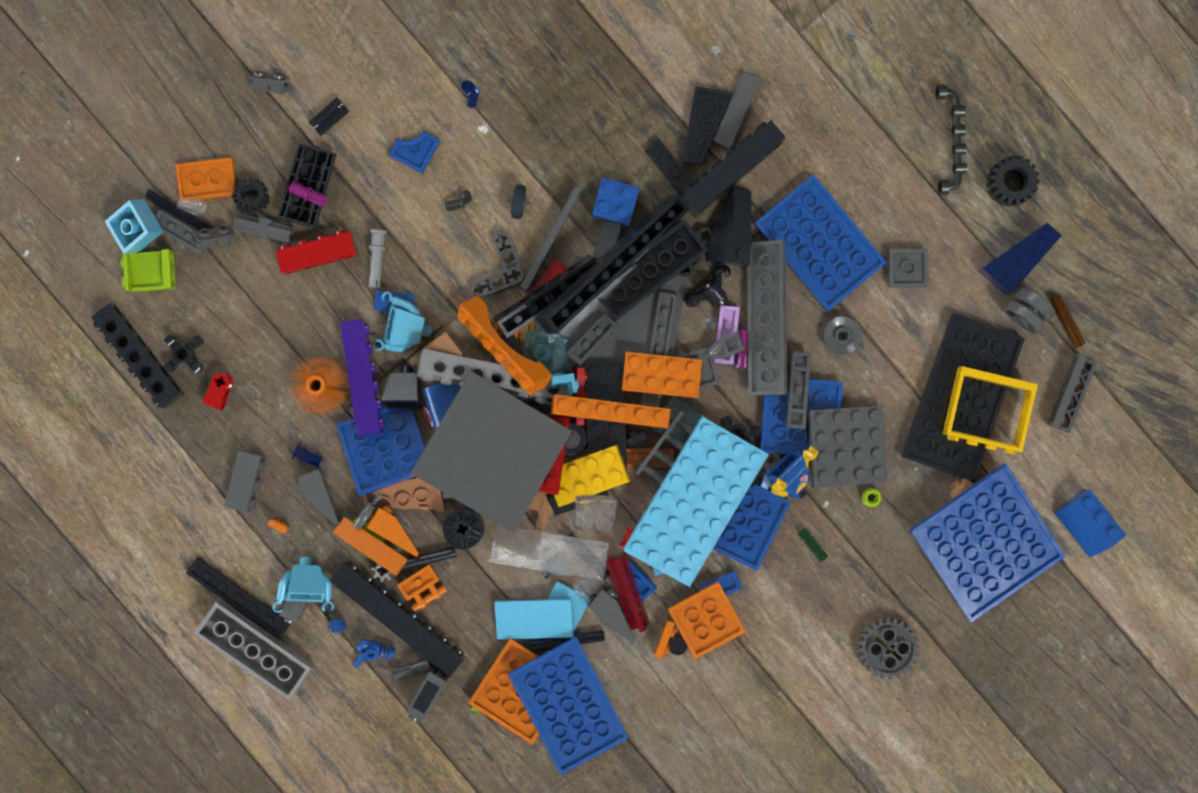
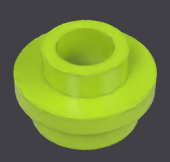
[862,488,881,507]

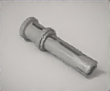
[368,229,387,288]

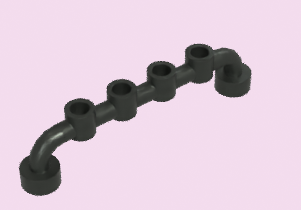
[935,84,967,195]

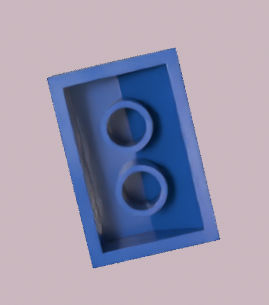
[1053,489,1126,558]

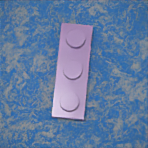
[714,305,740,365]

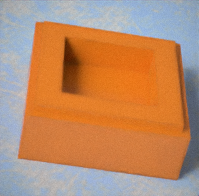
[268,518,291,534]

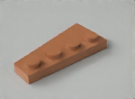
[363,477,445,511]

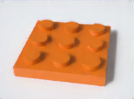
[667,581,746,659]

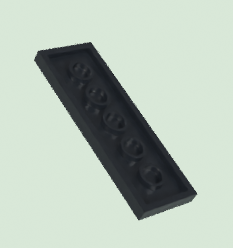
[585,362,627,470]

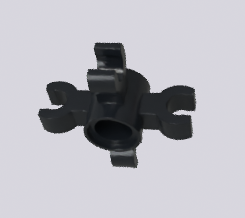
[163,335,204,374]

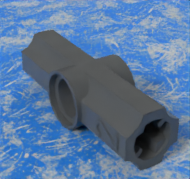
[233,213,294,243]

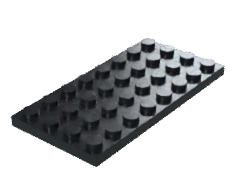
[901,312,1025,483]

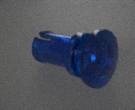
[291,443,323,468]

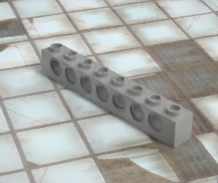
[417,349,569,404]

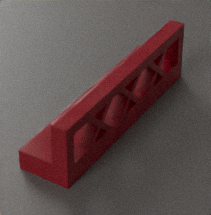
[606,552,650,633]

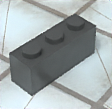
[224,450,266,512]

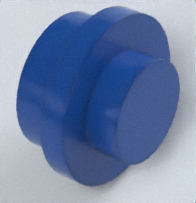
[328,620,347,633]

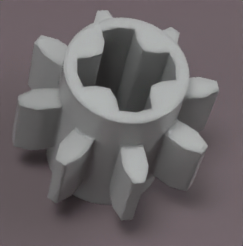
[371,562,392,582]

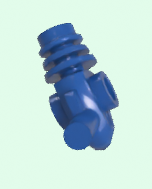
[353,639,395,668]

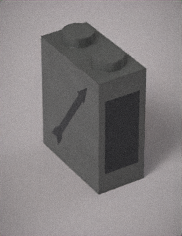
[406,666,449,722]

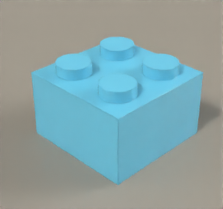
[105,199,164,254]

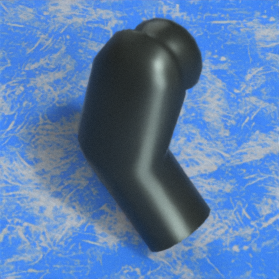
[445,190,472,211]

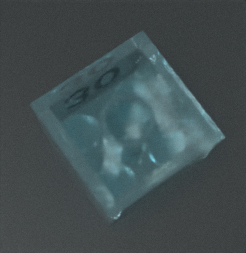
[523,331,570,375]

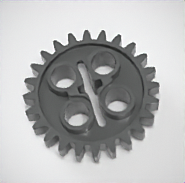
[857,616,920,680]

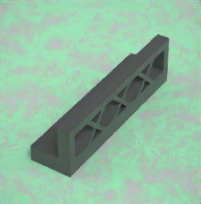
[1047,353,1098,433]

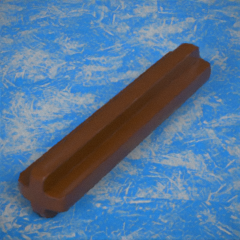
[1050,294,1085,348]

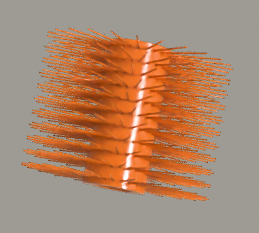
[288,356,351,415]

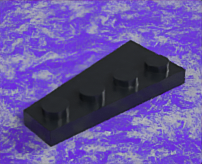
[682,86,733,166]

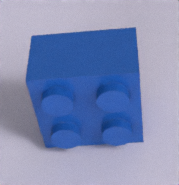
[592,177,640,228]

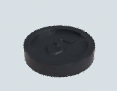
[668,636,687,655]

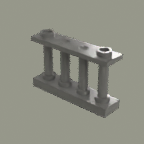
[635,410,695,484]

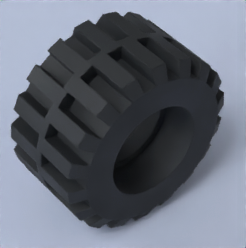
[986,155,1040,207]

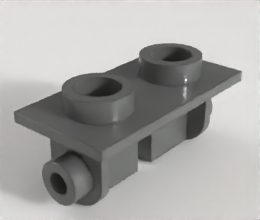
[248,71,290,94]
[193,225,237,250]

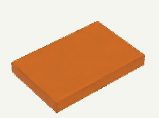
[175,157,237,203]

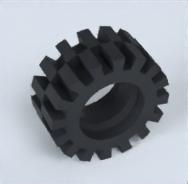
[232,178,270,215]

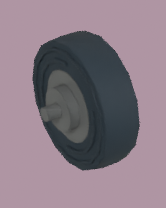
[507,184,530,219]
[564,423,588,458]

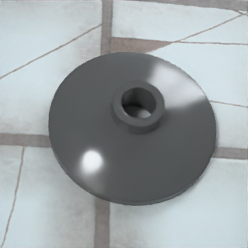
[823,316,862,355]

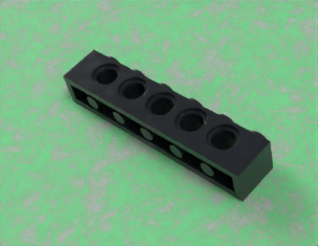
[493,254,596,338]
[91,303,185,409]

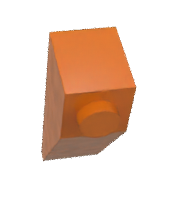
[365,506,419,557]

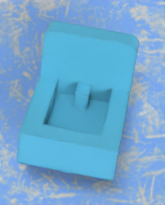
[548,372,579,397]

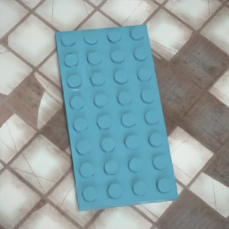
[623,416,769,587]

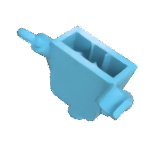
[374,291,432,352]
[272,557,334,613]

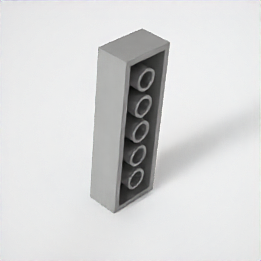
[194,599,315,700]

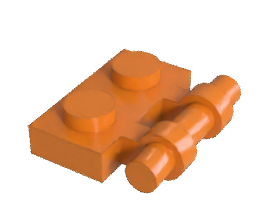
[397,564,447,612]

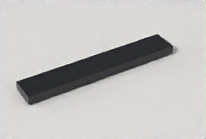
[186,557,291,639]

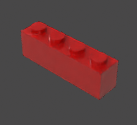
[275,230,358,275]

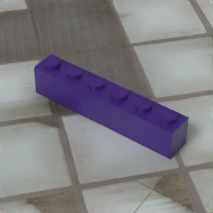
[340,319,386,438]

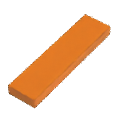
[333,517,408,576]

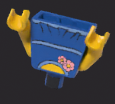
[766,446,819,499]

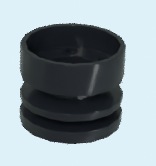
[442,507,485,550]

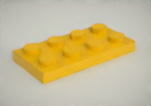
[554,445,630,507]

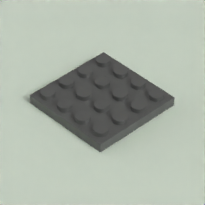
[808,406,887,488]

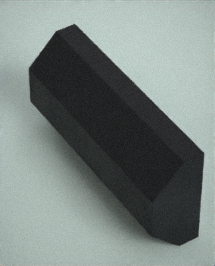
[277,143,337,228]

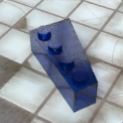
[977,223,1062,295]

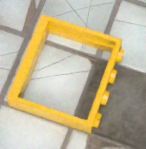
[942,366,1038,455]

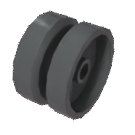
[1004,287,1055,335]

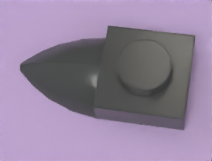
[706,332,746,359]

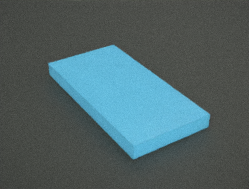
[495,598,574,639]

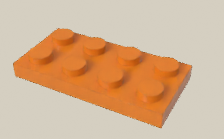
[621,352,702,398]

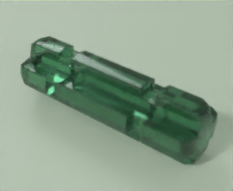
[798,528,828,562]

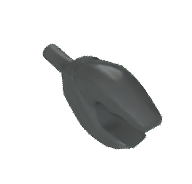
[354,493,383,530]

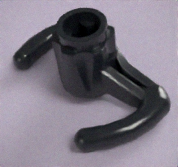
[684,265,731,308]

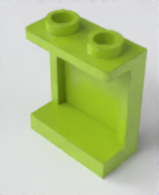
[121,249,176,292]

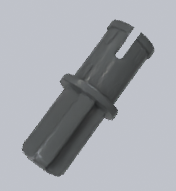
[392,659,431,680]

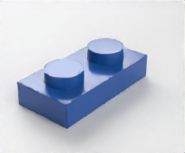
[374,291,415,312]
[629,560,657,601]

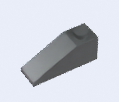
[296,469,341,525]
[588,587,635,644]

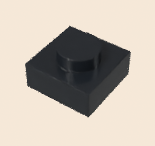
[626,430,647,447]

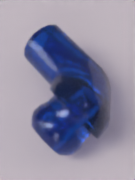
[461,80,479,109]

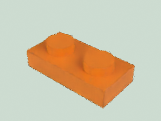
[654,618,677,659]

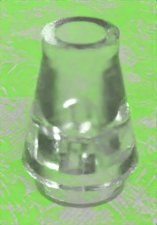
[177,197,207,217]

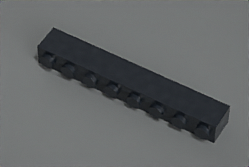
[329,561,465,678]

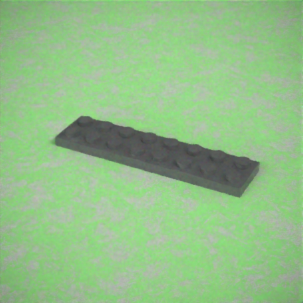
[747,240,787,396]

